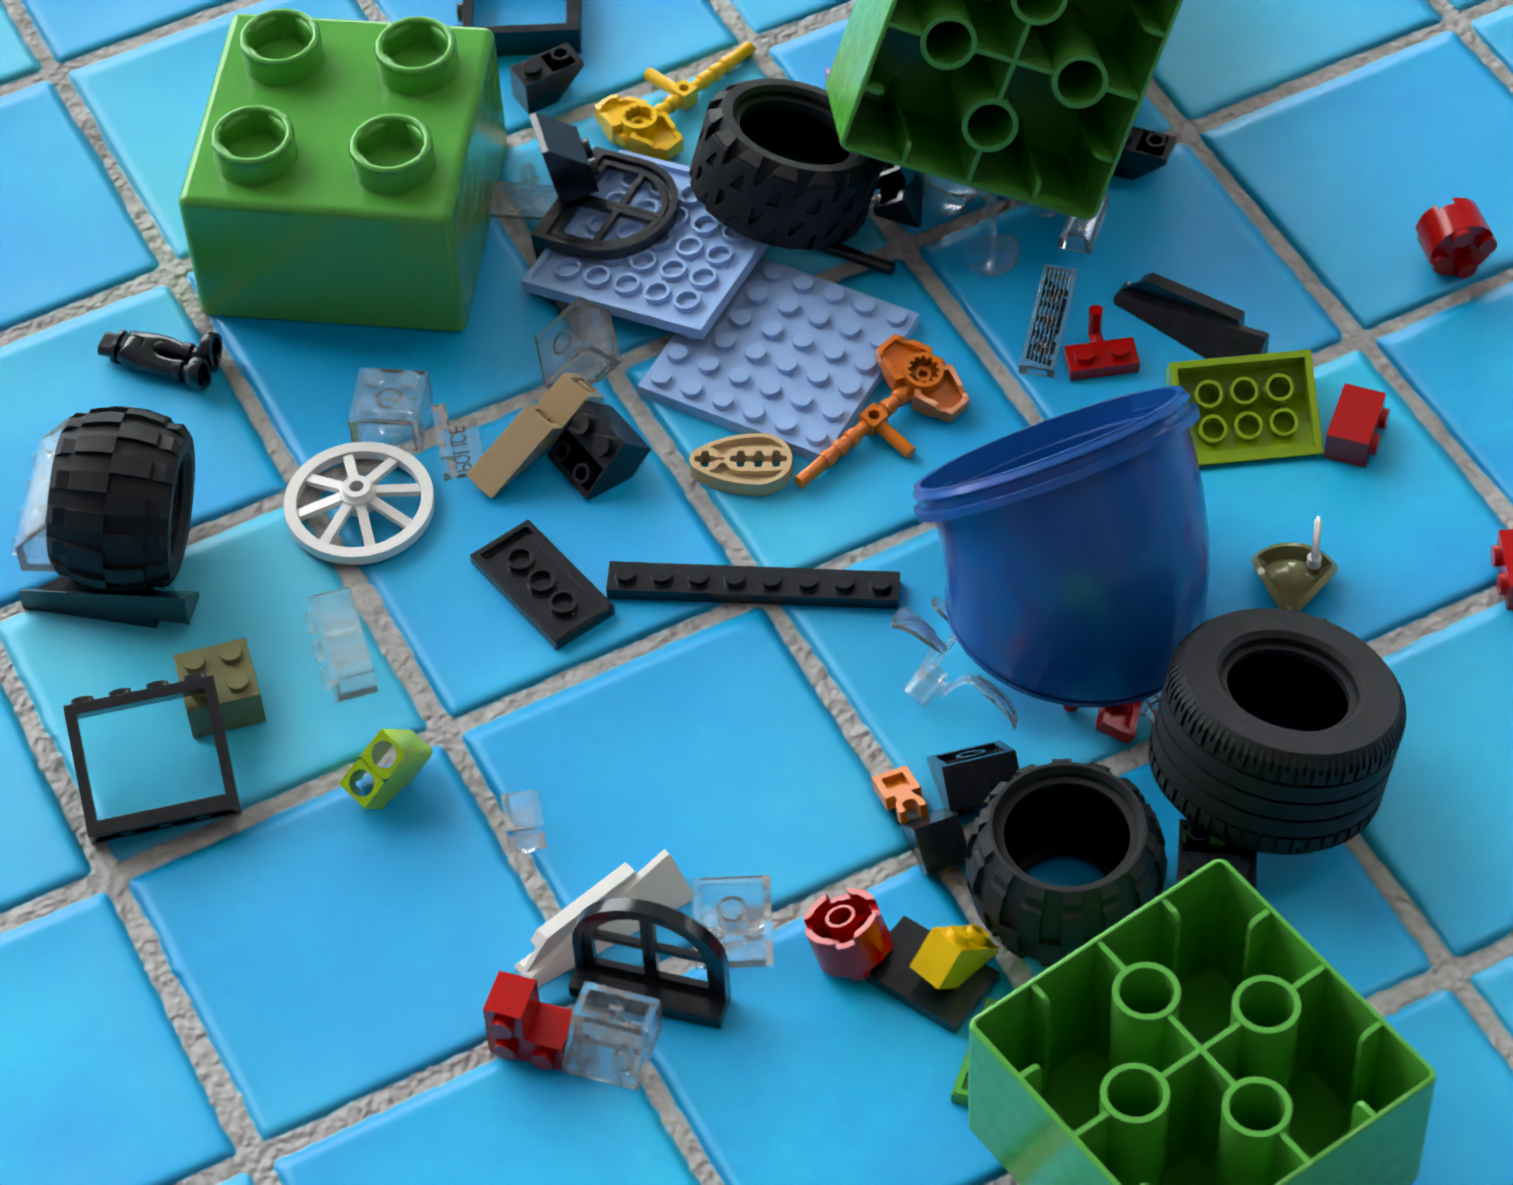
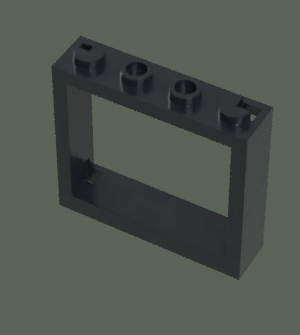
[457,0,582,57]
[63,672,242,845]

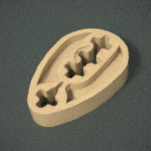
[689,433,793,496]

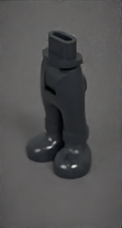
[97,330,223,390]

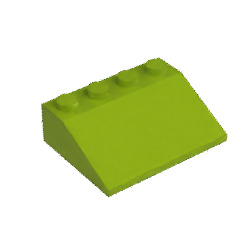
[1165,349,1324,466]

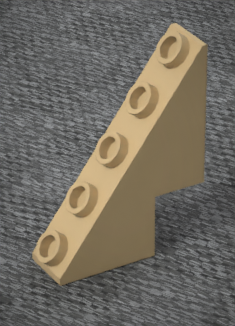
[466,373,604,499]

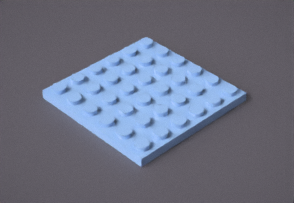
[521,149,769,340]
[638,257,920,461]

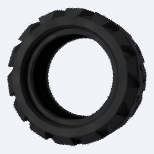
[689,78,883,250]

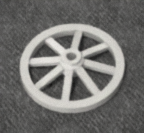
[284,442,435,565]

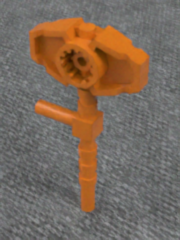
[794,334,969,489]

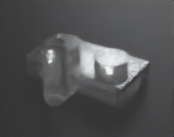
[490,162,558,221]

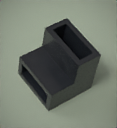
[901,808,967,875]

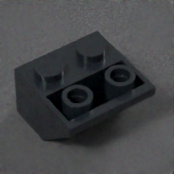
[547,400,651,500]
[1176,819,1257,890]

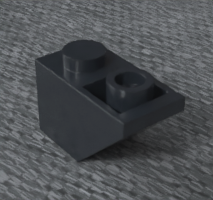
[510,42,584,115]
[1113,126,1177,180]

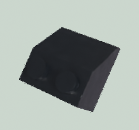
[529,112,601,205]
[927,740,1019,815]

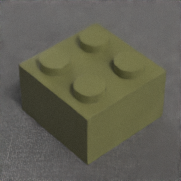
[173,638,266,739]

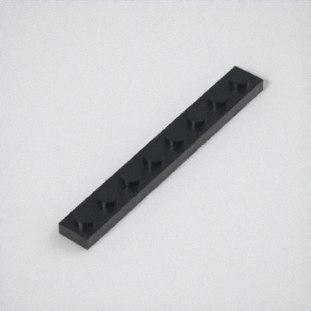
[606,561,900,609]

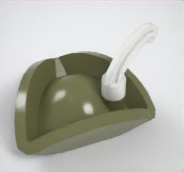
[1250,516,1338,612]

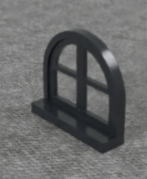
[531,146,680,260]
[568,898,731,1029]

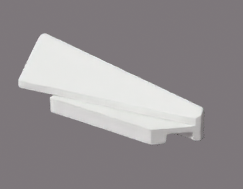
[514,849,694,988]

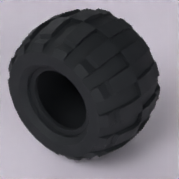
[46,406,195,593]
[966,759,1167,967]

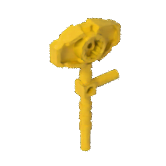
[594,41,755,161]

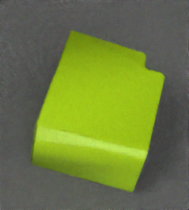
[339,729,433,809]

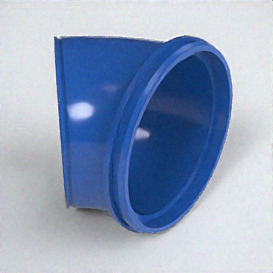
[912,386,1210,708]

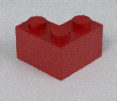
[483,970,580,1071]

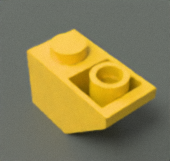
[909,924,999,990]

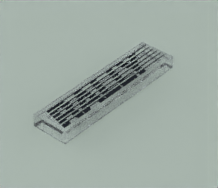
[1019,264,1078,378]

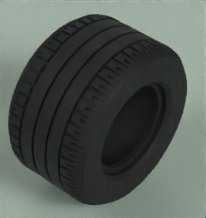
[1148,608,1406,855]

